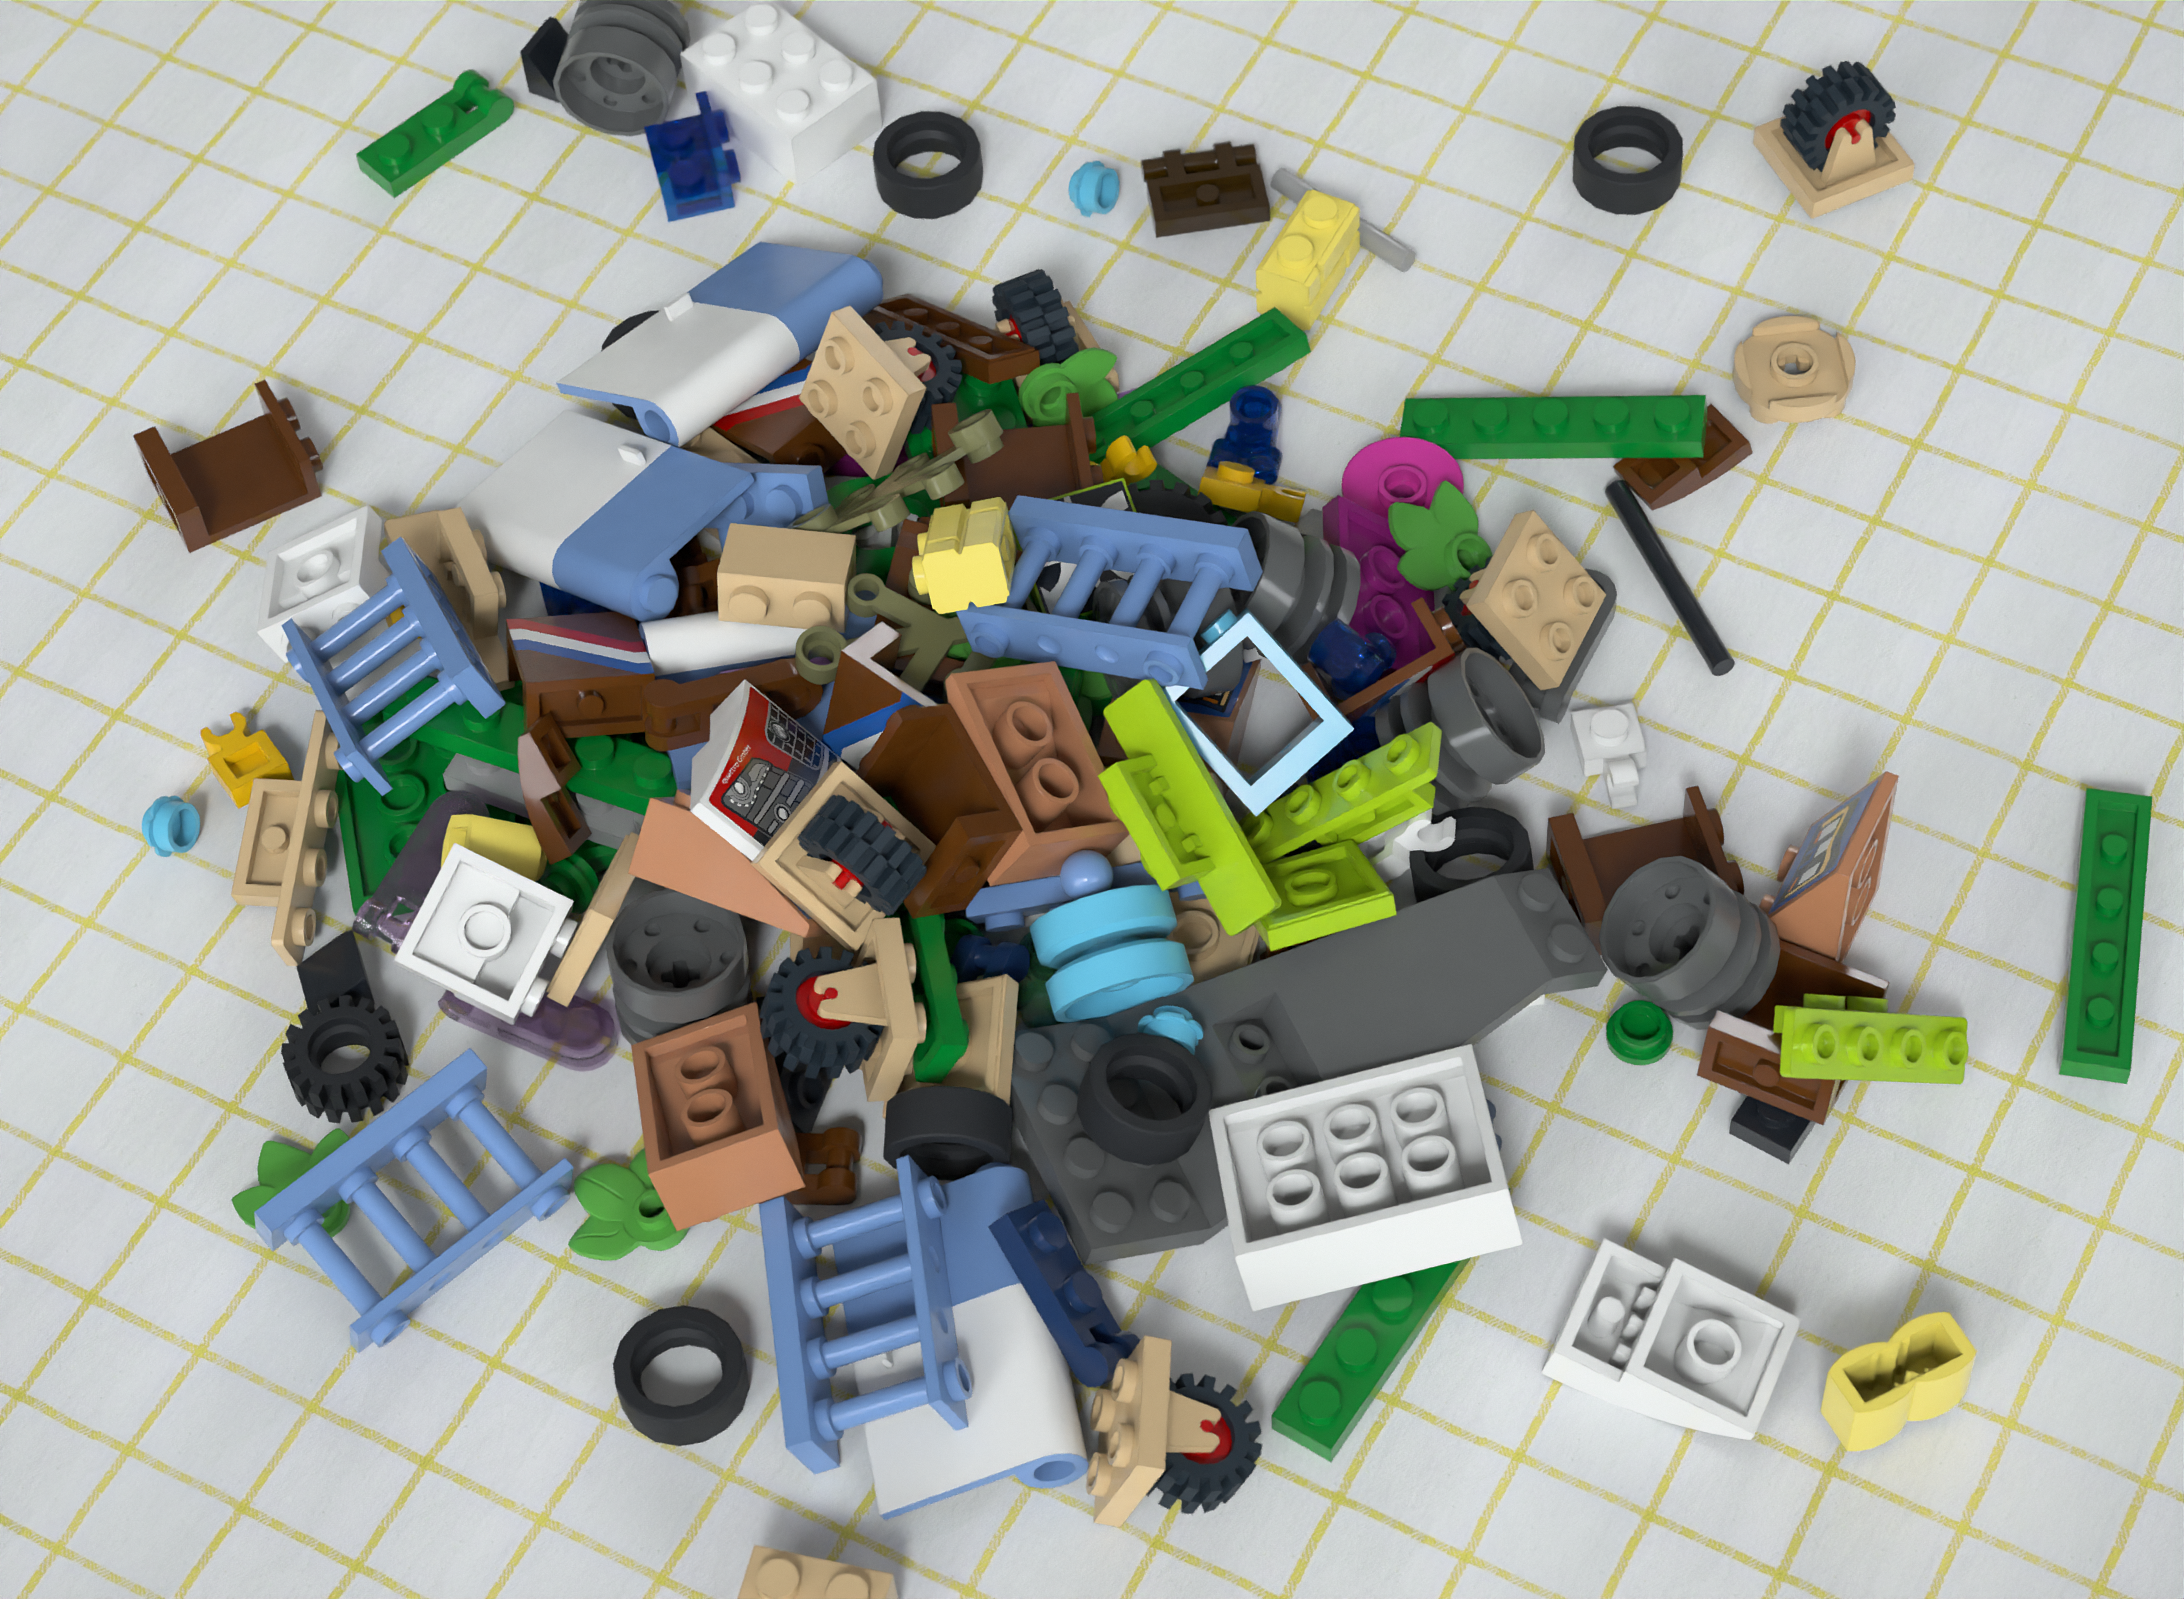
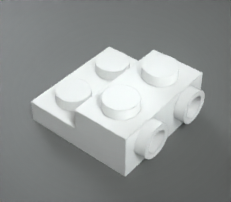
[257,505,391,664]
[394,843,579,1025]

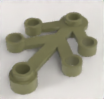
[787,409,1004,534]
[795,567,1038,704]

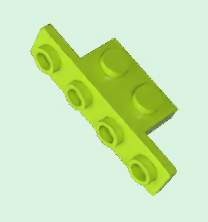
[1098,678,1282,936]
[1239,722,1442,865]
[1773,994,1968,1084]

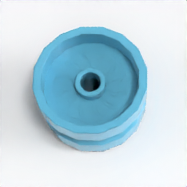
[1029,885,1194,1023]

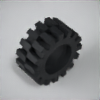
[281,995,409,1124]

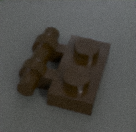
[1140,141,1270,238]

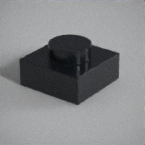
[1729,1096,1816,1165]

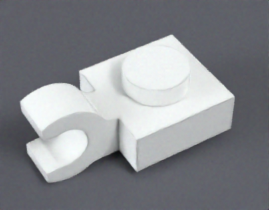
[1570,703,1647,809]
[1357,808,1456,883]

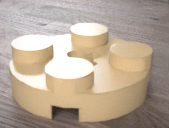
[1733,316,1856,424]

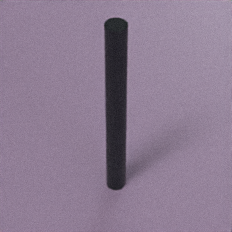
[1605,480,1735,676]

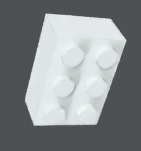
[680,0,882,187]

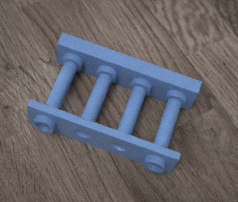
[956,495,1263,690]
[281,536,506,796]
[254,1048,574,1354]
[759,1155,972,1474]

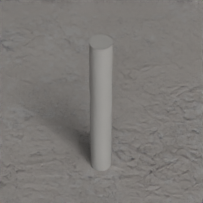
[1270,168,1416,272]

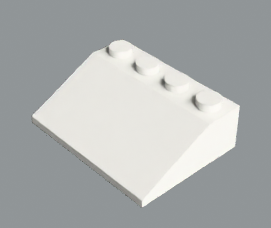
[1209,1044,1523,1311]

